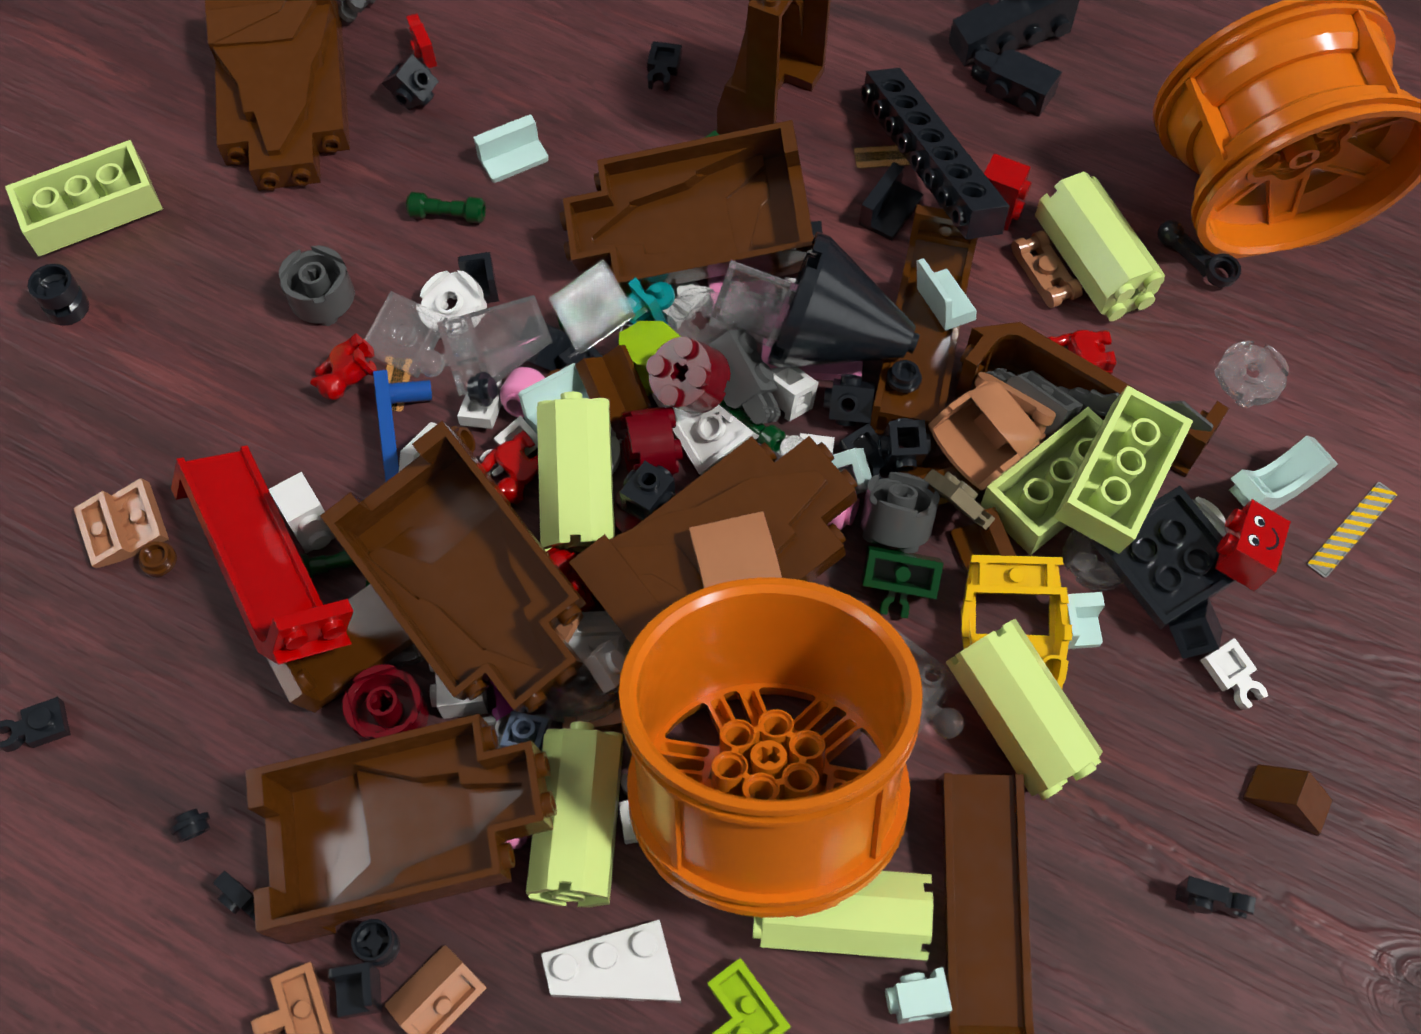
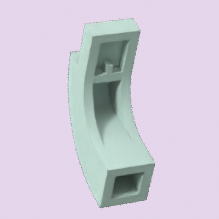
[1229,436,1338,510]

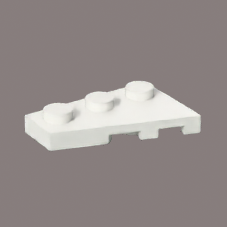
[652,394,759,475]
[541,920,681,1003]

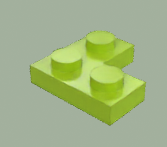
[707,958,791,1034]

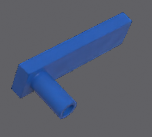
[373,370,432,482]

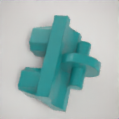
[619,277,675,325]

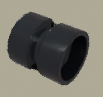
[27,264,90,326]

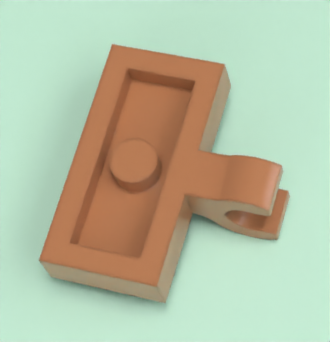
[250,961,335,1034]

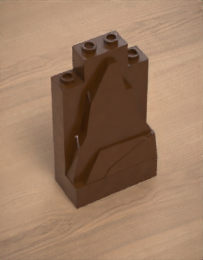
[205,0,350,191]
[717,0,831,135]
[560,120,816,294]
[320,421,587,713]
[569,436,858,645]
[246,714,557,944]

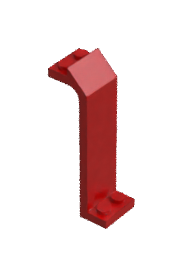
[171,445,354,665]

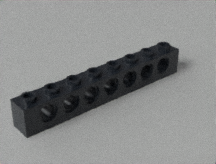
[861,67,1009,240]

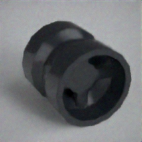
[351,919,400,967]

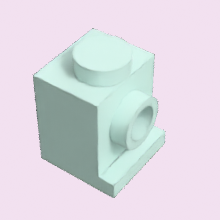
[885,968,953,1024]

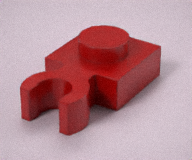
[406,13,437,68]

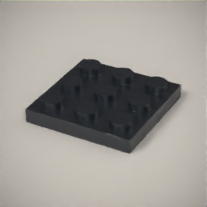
[1091,486,1237,630]

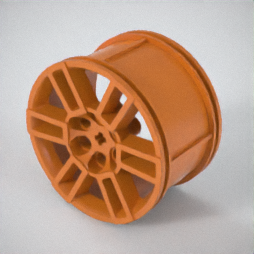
[619,577,923,917]

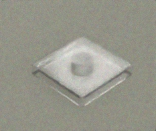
[549,260,636,354]
[365,291,449,378]

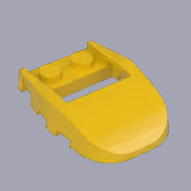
[961,555,1072,689]

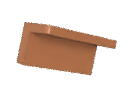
[385,945,486,1034]

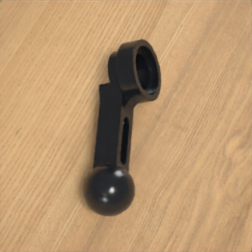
[1157,220,1242,288]

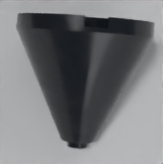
[768,231,919,368]

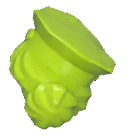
[619,321,681,396]

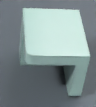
[831,448,872,494]
[1067,592,1105,649]

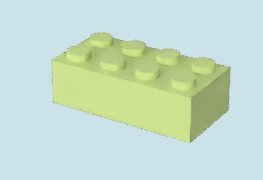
[5,140,163,257]
[1053,385,1193,554]
[981,407,1103,555]

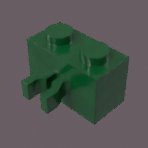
[861,545,944,619]

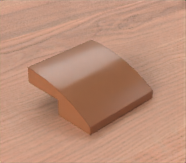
[73,478,169,568]
[689,511,782,588]

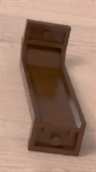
[870,204,978,450]
[955,322,1230,477]
[267,584,414,713]
[936,773,1035,1034]

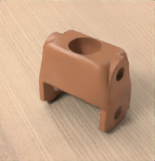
[928,380,1041,490]

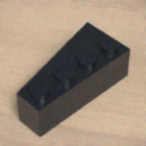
[949,0,1080,67]

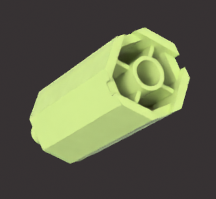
[1035,172,1165,321]
[537,392,615,554]
[946,619,1103,801]
[526,721,624,908]
[753,870,933,960]

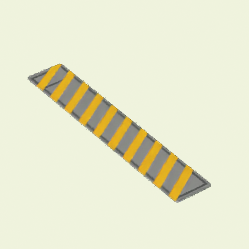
[1307,482,1397,578]

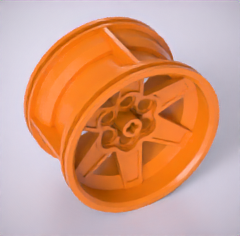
[1153,0,1421,259]

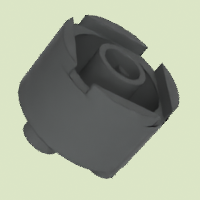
[279,245,355,326]
[860,472,940,553]

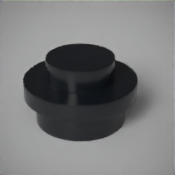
[886,360,922,393]
[467,372,498,407]
[169,808,210,843]

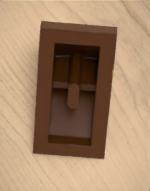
[1243,764,1333,836]

